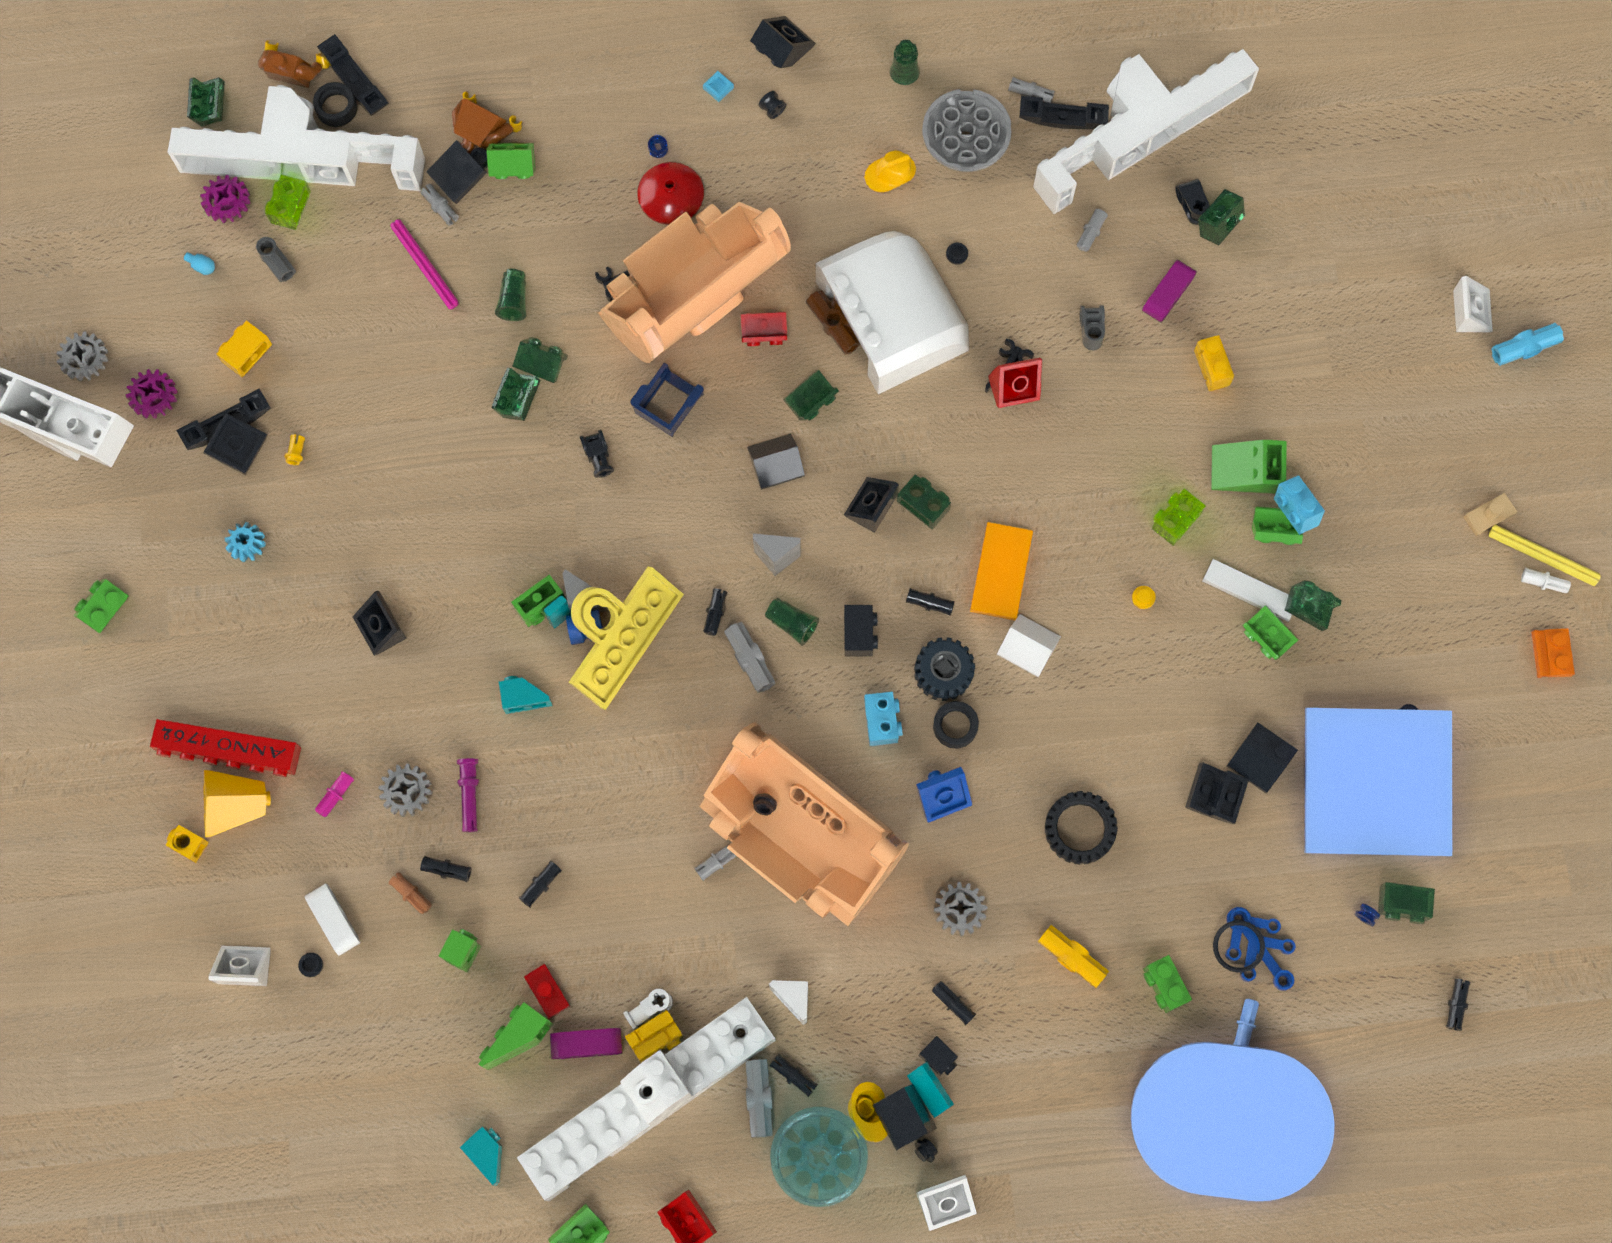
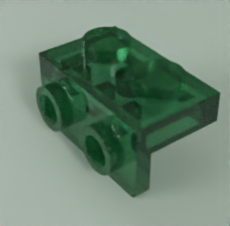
[187,77,225,127]
[512,337,568,383]
[492,368,541,421]
[783,370,839,421]
[1284,580,1342,631]

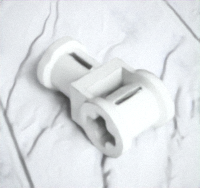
[623,989,673,1030]

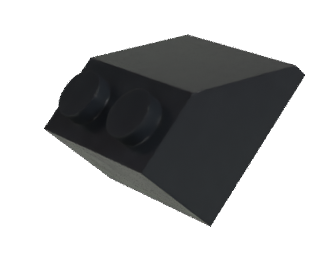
[750,16,816,68]
[1227,722,1298,794]

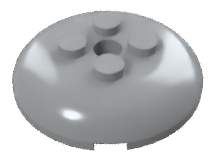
[922,89,1011,172]

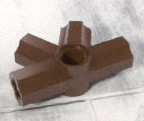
[806,290,861,355]

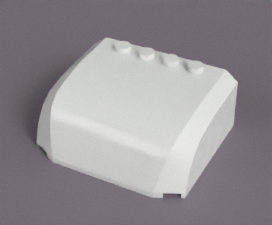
[816,231,969,394]

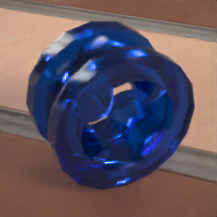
[648,135,668,158]
[1355,903,1380,927]

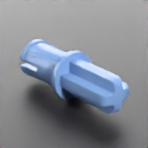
[1233,999,1259,1046]

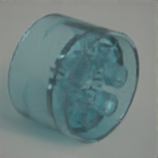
[770,1107,868,1208]

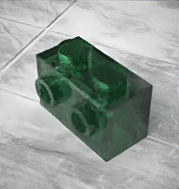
[1378,882,1435,924]

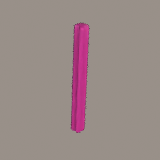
[390,219,459,310]

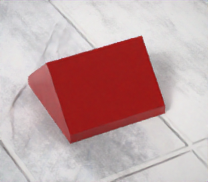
[988,358,1042,408]

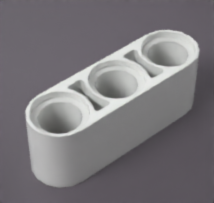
[304,883,361,956]

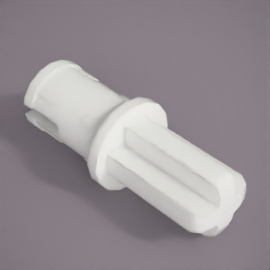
[1521,567,1571,593]

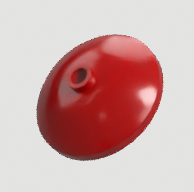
[637,162,704,225]

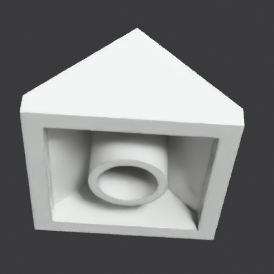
[1453,276,1492,332]
[997,614,1061,677]
[209,946,270,986]
[769,980,808,1025]
[916,1175,977,1231]

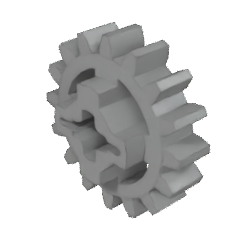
[56,332,109,381]
[378,764,432,817]
[934,882,987,936]

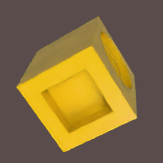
[165,824,209,863]

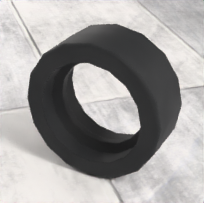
[313,82,358,127]
[933,701,979,749]

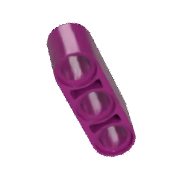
[1142,259,1197,323]
[550,1028,623,1059]

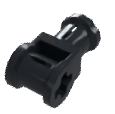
[579,429,614,478]

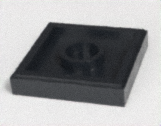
[426,140,487,204]
[203,413,268,475]

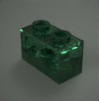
[897,474,951,530]

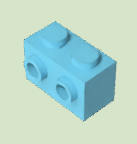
[1274,475,1325,535]
[864,692,903,746]

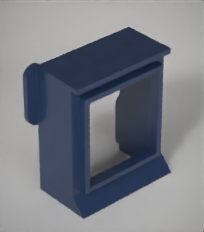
[630,363,704,437]

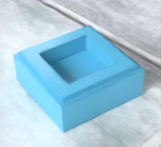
[703,71,734,102]

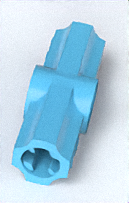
[1491,323,1564,366]

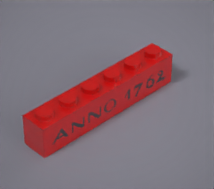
[150,719,301,777]

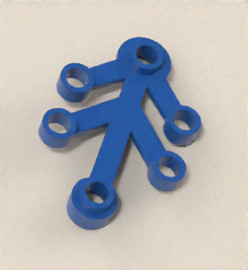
[1225,907,1296,991]

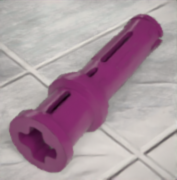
[457,758,479,832]

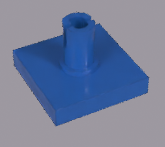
[916,767,972,823]

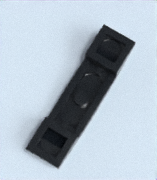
[317,34,389,116]
[1019,96,1109,129]
[176,388,271,450]

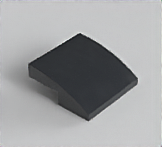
[1185,762,1249,824]

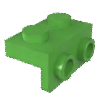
[1252,507,1303,545]
[74,579,129,633]
[1242,605,1299,660]
[548,1204,610,1243]

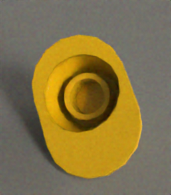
[864,150,916,193]
[848,1082,888,1143]

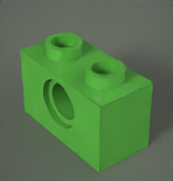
[438,929,482,973]

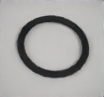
[1213,920,1265,973]

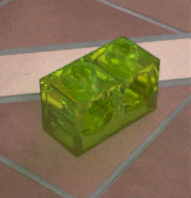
[265,174,311,230]
[1152,488,1206,546]

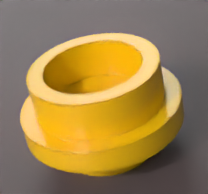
[1132,586,1156,609]

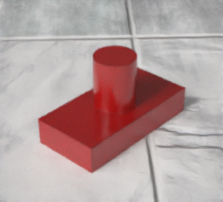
[524,964,571,1020]

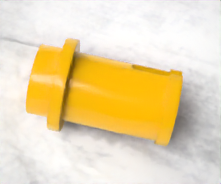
[284,434,305,465]

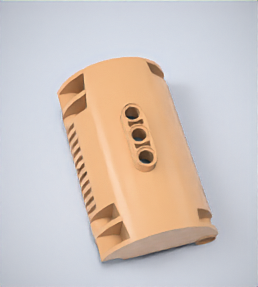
[598,202,791,363]
[699,722,909,926]

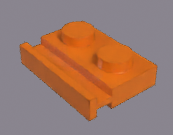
[1531,628,1575,678]

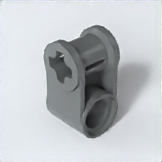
[1079,305,1105,351]

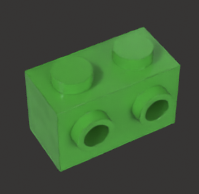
[487,143,536,179]
[511,574,566,627]
[1143,955,1192,1013]

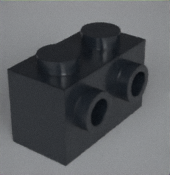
[844,605,878,657]

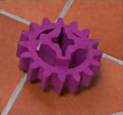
[200,175,251,223]
[126,369,178,419]

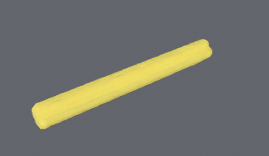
[1489,525,1601,586]

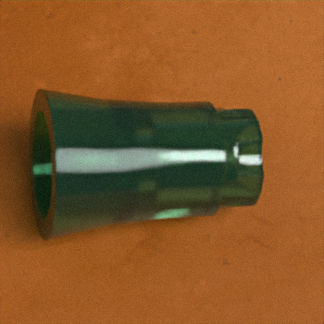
[889,39,920,85]
[495,269,527,321]
[765,598,819,646]

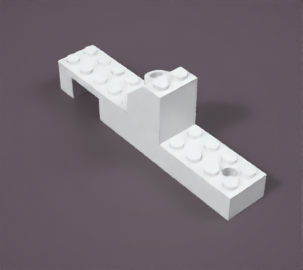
[1033,49,1259,214]
[168,85,425,191]
[0,367,134,467]
[517,997,776,1201]

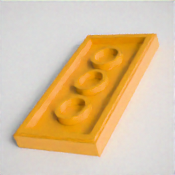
[970,522,1033,621]

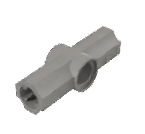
[724,622,775,693]
[746,1059,773,1138]

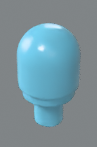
[184,252,215,275]

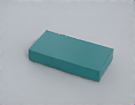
[544,596,571,629]
[907,1062,954,1118]

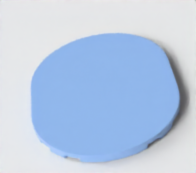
[1131,1042,1335,1201]

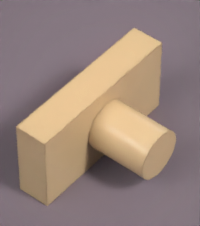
[1463,493,1517,536]

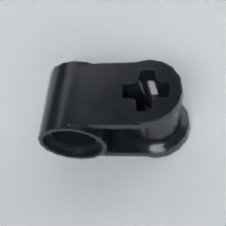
[1175,179,1210,225]

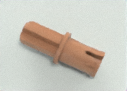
[389,872,432,914]

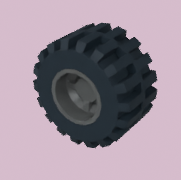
[914,637,975,701]

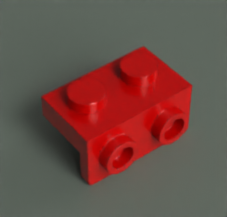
[741,312,787,346]
[657,1190,717,1243]

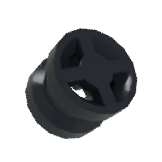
[758,91,786,119]

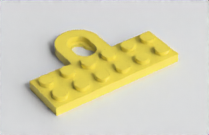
[569,566,684,710]

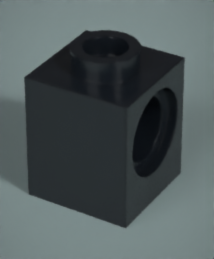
[918,1036,958,1076]

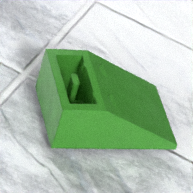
[1211,440,1287,494]
[478,1002,553,1070]

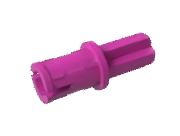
[315,771,354,817]

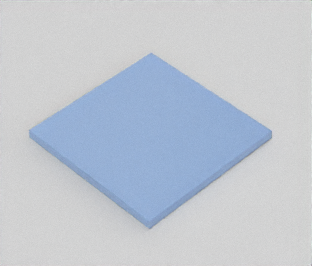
[1304,708,1452,856]

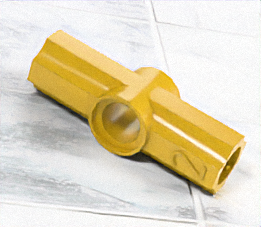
[1038,925,1109,988]

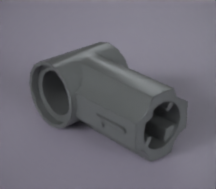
[256,237,296,283]

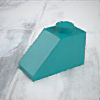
[499,676,553,714]
[460,1126,502,1186]

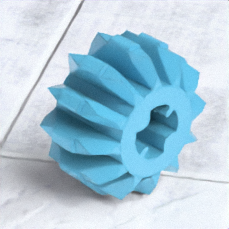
[225,522,266,562]

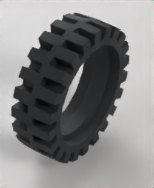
[1045,791,1118,865]

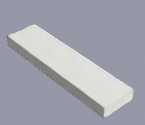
[1203,559,1299,622]

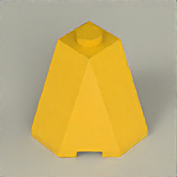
[203,770,271,837]

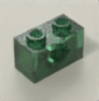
[1198,189,1245,245]

